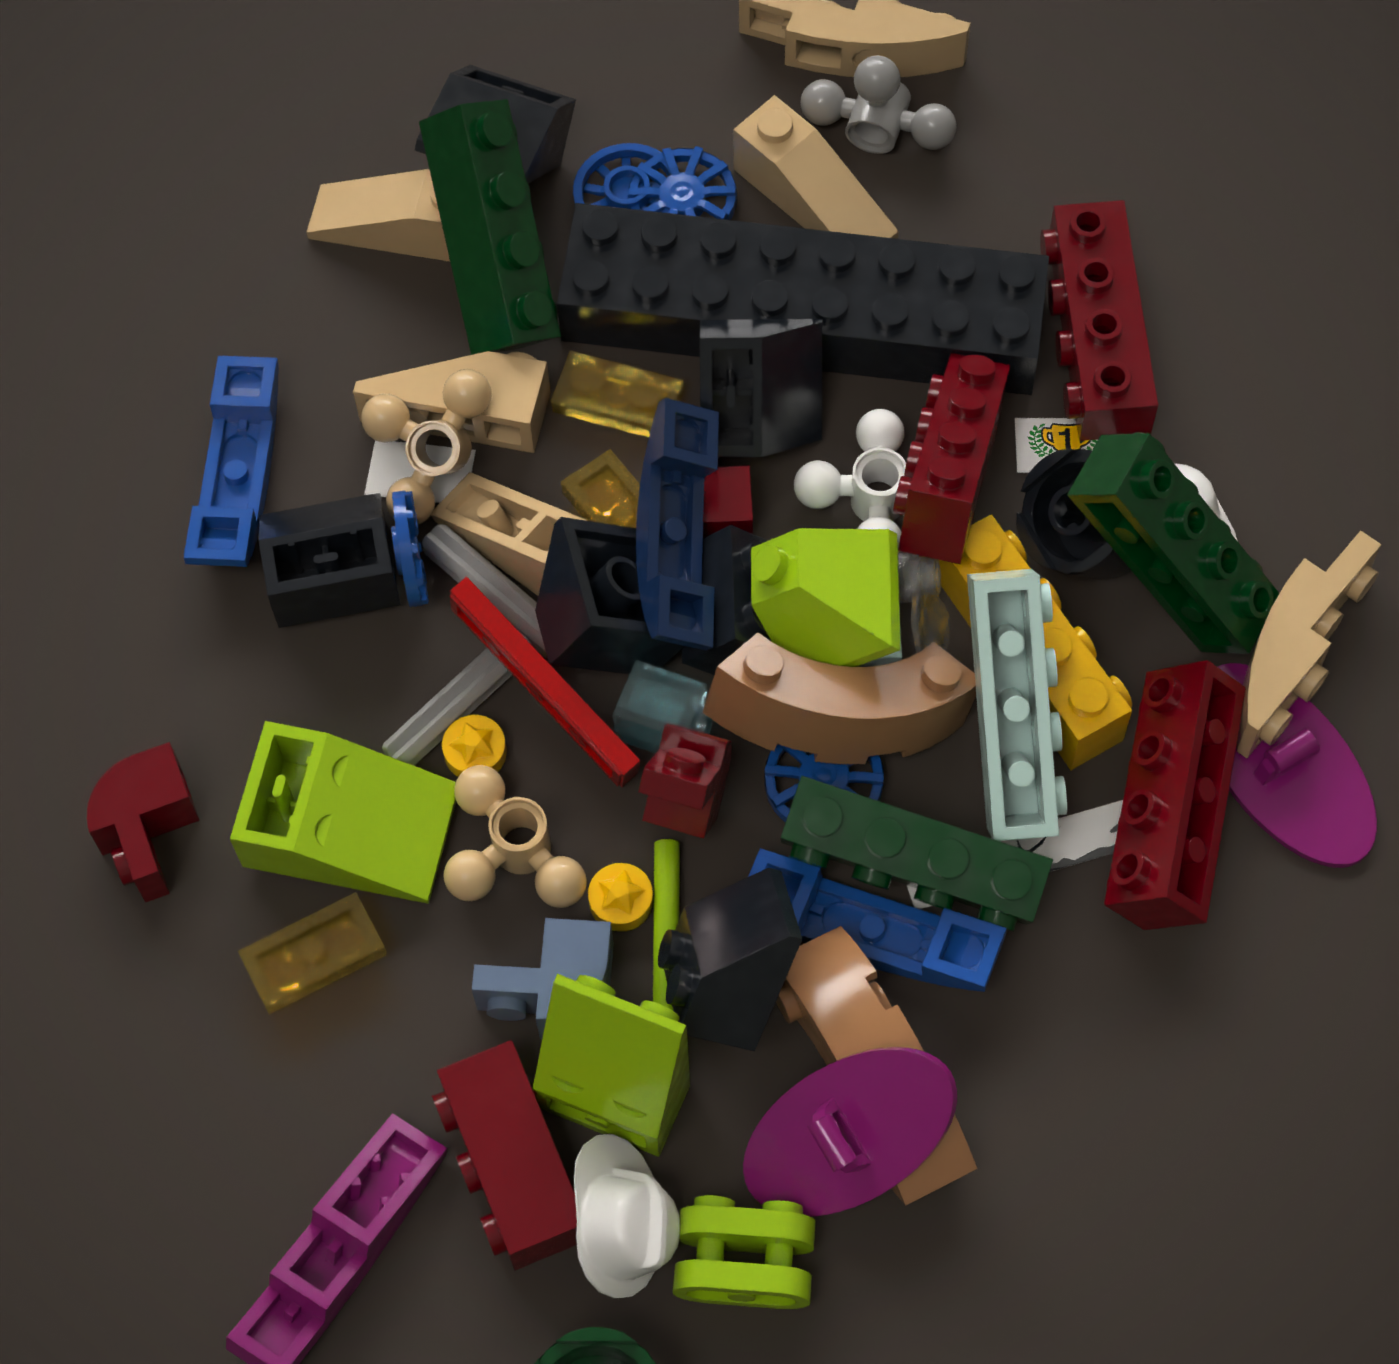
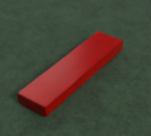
[450,576,640,787]

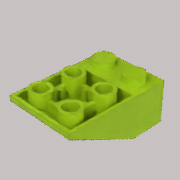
[230,721,456,904]
[533,974,690,1157]

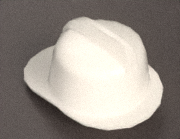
[574,1134,680,1299]

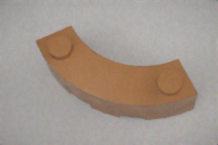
[703,633,976,764]
[776,926,977,1206]

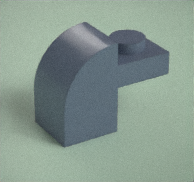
[472,918,614,1039]

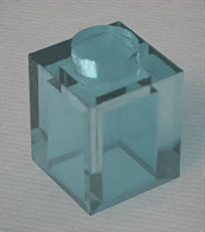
[613,660,713,753]

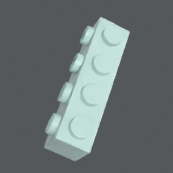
[967,569,1067,841]

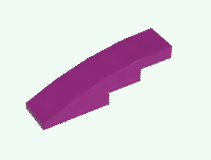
[226,1113,447,1364]

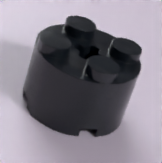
[1016,449,1131,580]

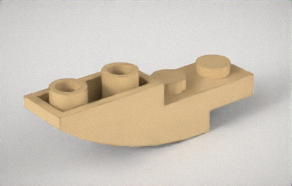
[739,0,970,77]
[1237,530,1381,758]

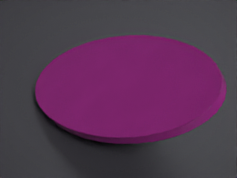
[1217,663,1377,868]
[743,1047,957,1217]

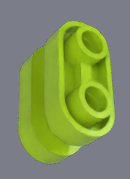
[672,1195,816,1309]

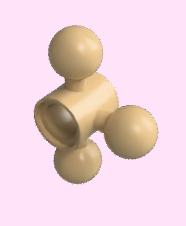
[361,369,492,524]
[444,765,587,908]

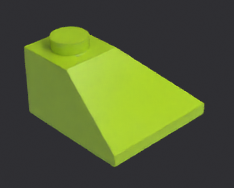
[751,528,900,667]

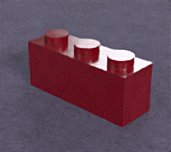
[432,1040,577,1271]

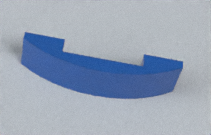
[183,356,279,567]
[748,848,1007,992]

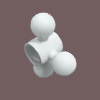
[794,409,906,555]

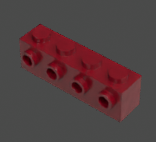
[1040,200,1158,441]
[893,353,1010,564]
[1104,660,1246,930]

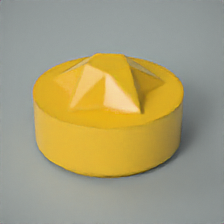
[442,715,507,777]
[588,863,653,931]

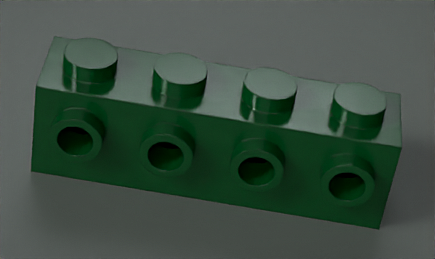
[419,99,561,355]
[1067,432,1280,654]
[781,775,1053,932]

